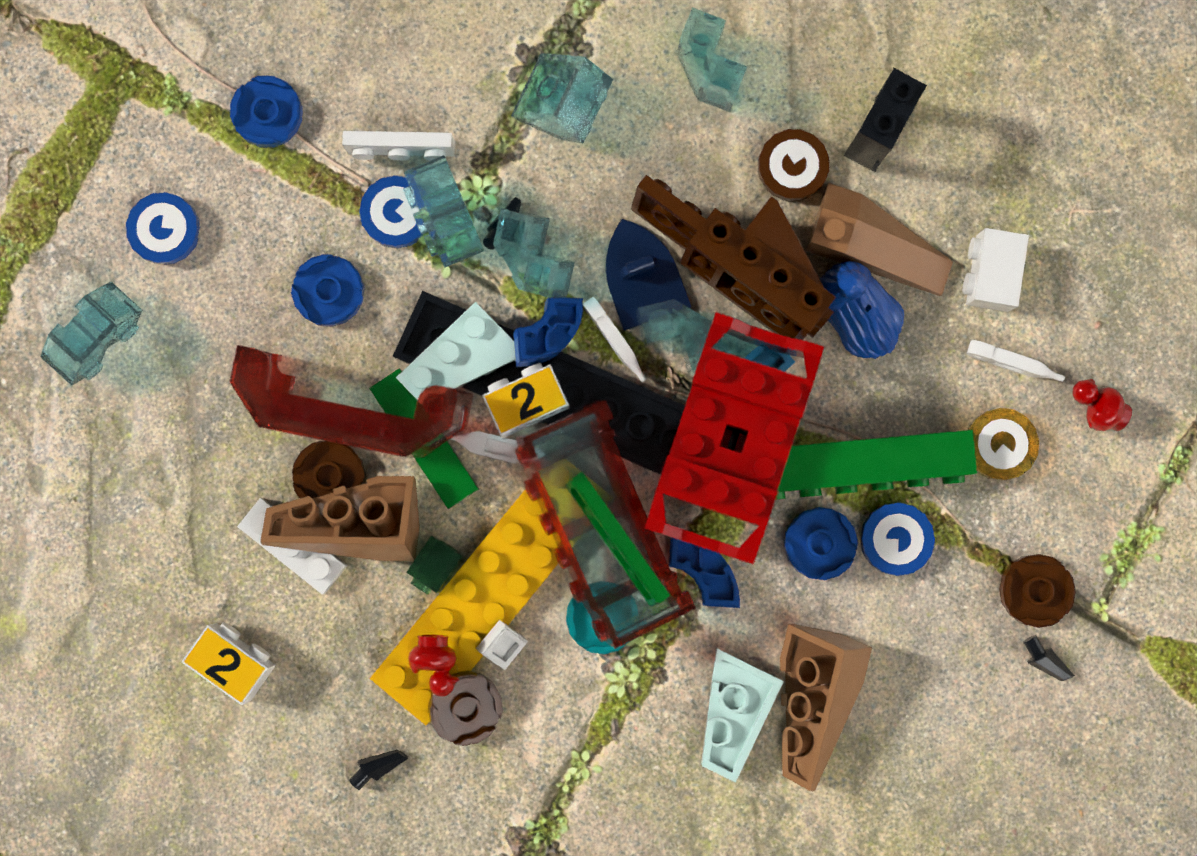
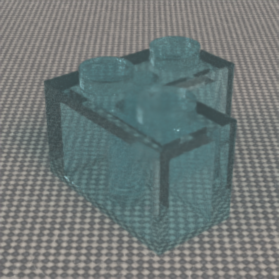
[403,155,484,268]

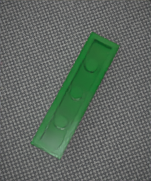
[369,368,479,509]
[565,471,670,607]

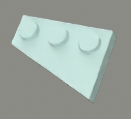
[396,302,516,405]
[701,648,784,783]

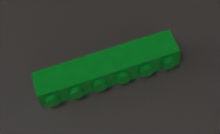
[776,430,977,500]

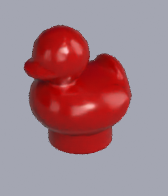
[1072,379,1132,431]
[408,635,460,697]

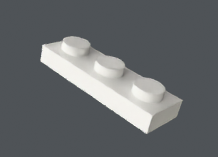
[342,131,455,161]
[237,498,348,595]

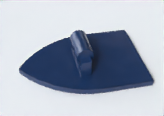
[606,219,691,331]

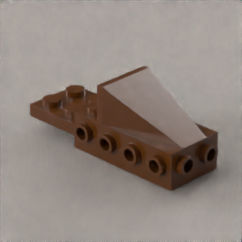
[631,175,836,340]

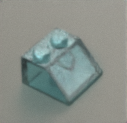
[511,53,613,143]

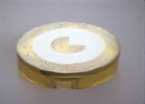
[967,408,1039,481]

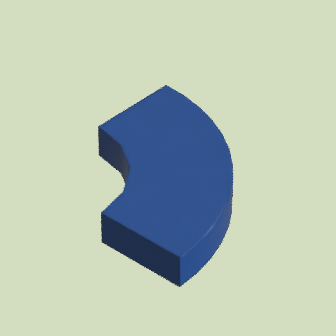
[513,297,583,367]
[668,537,740,608]

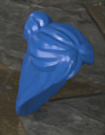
[820,261,904,359]

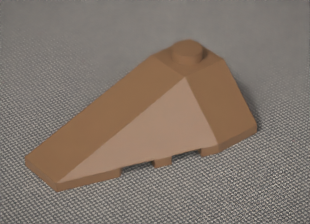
[805,183,953,296]
[260,476,420,562]
[780,624,872,792]

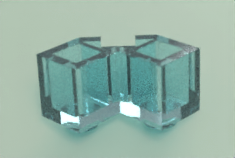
[677,7,747,112]
[493,208,575,298]
[40,281,143,386]
[636,299,725,373]

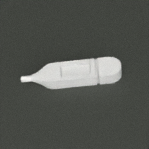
[582,297,647,383]
[967,340,1065,382]
[446,431,544,468]

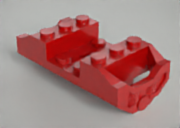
[644,312,825,565]

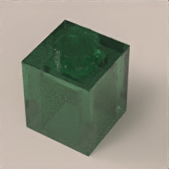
[406,535,465,595]

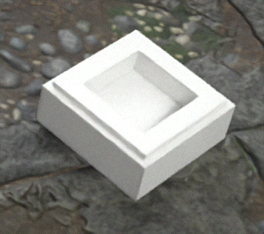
[476,620,528,670]

